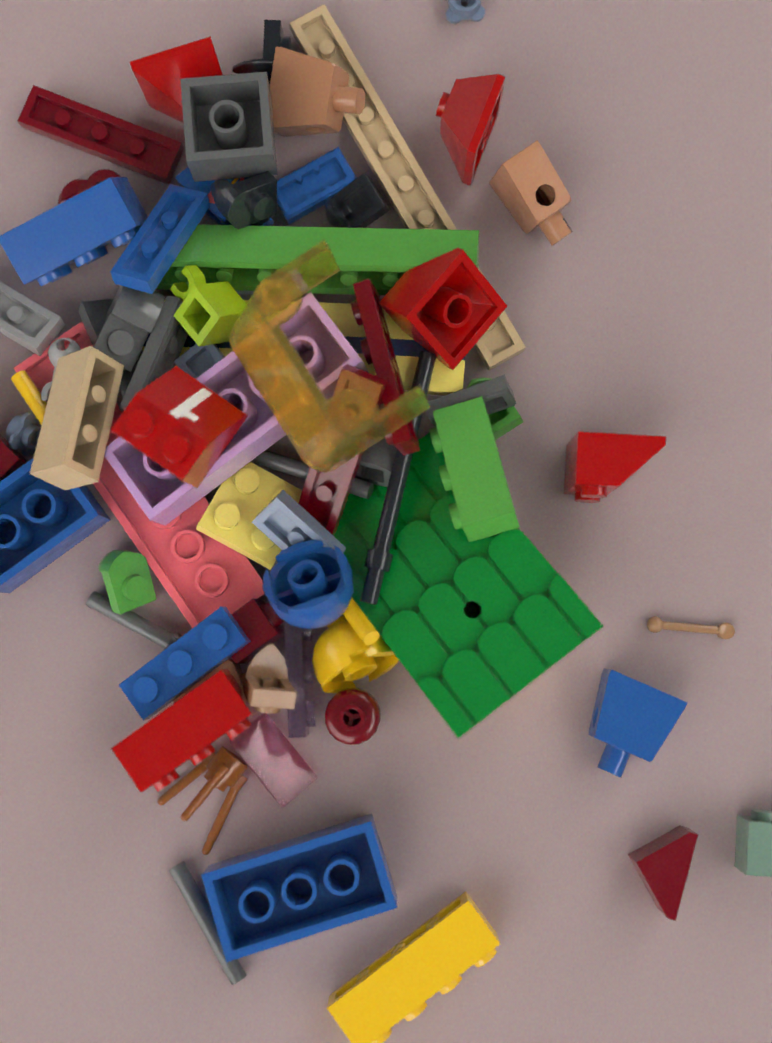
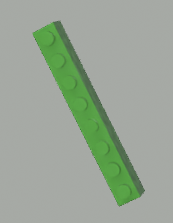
[156,224,479,295]

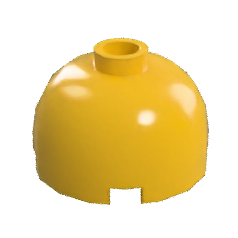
[312,615,399,693]

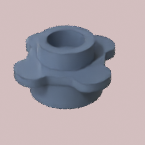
[446,0,485,24]
[6,411,42,457]

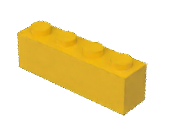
[327,891,500,1043]

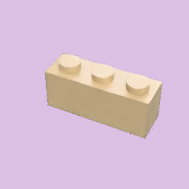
[30,346,124,491]

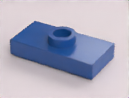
[277,147,357,225]

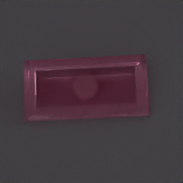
[229,713,318,808]

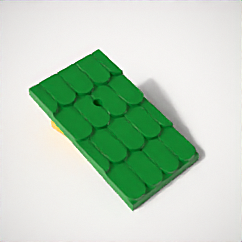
[333,432,604,739]

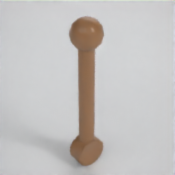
[647,616,735,639]

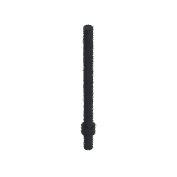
[360,351,436,605]

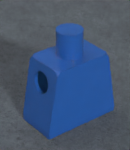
[589,668,688,777]

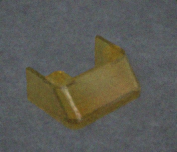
[229,240,430,473]

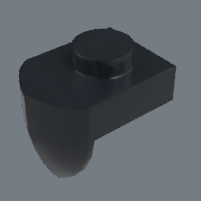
[233,20,291,85]
[211,171,277,229]
[325,173,390,228]

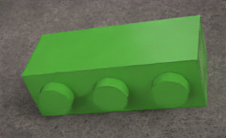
[429,396,520,542]

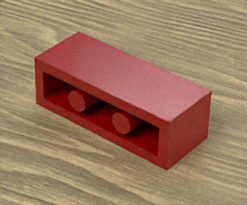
[111,669,257,793]

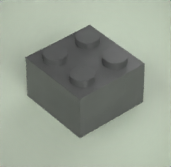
[180,72,278,182]

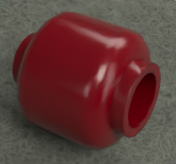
[325,688,381,745]

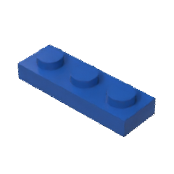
[110,184,211,294]
[119,606,251,720]

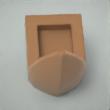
[242,643,297,714]

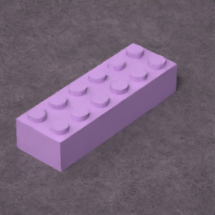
[104,292,369,525]

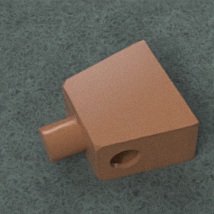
[270,46,365,136]
[489,140,573,246]

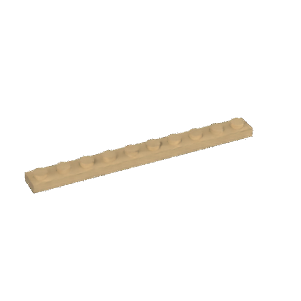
[289,4,526,371]

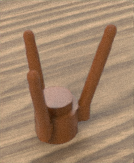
[157,746,248,855]

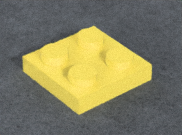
[196,462,302,570]

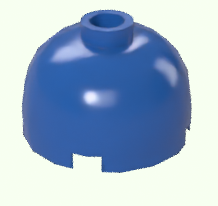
[263,540,354,629]

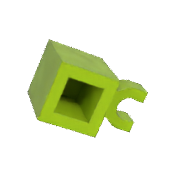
[170,265,253,347]

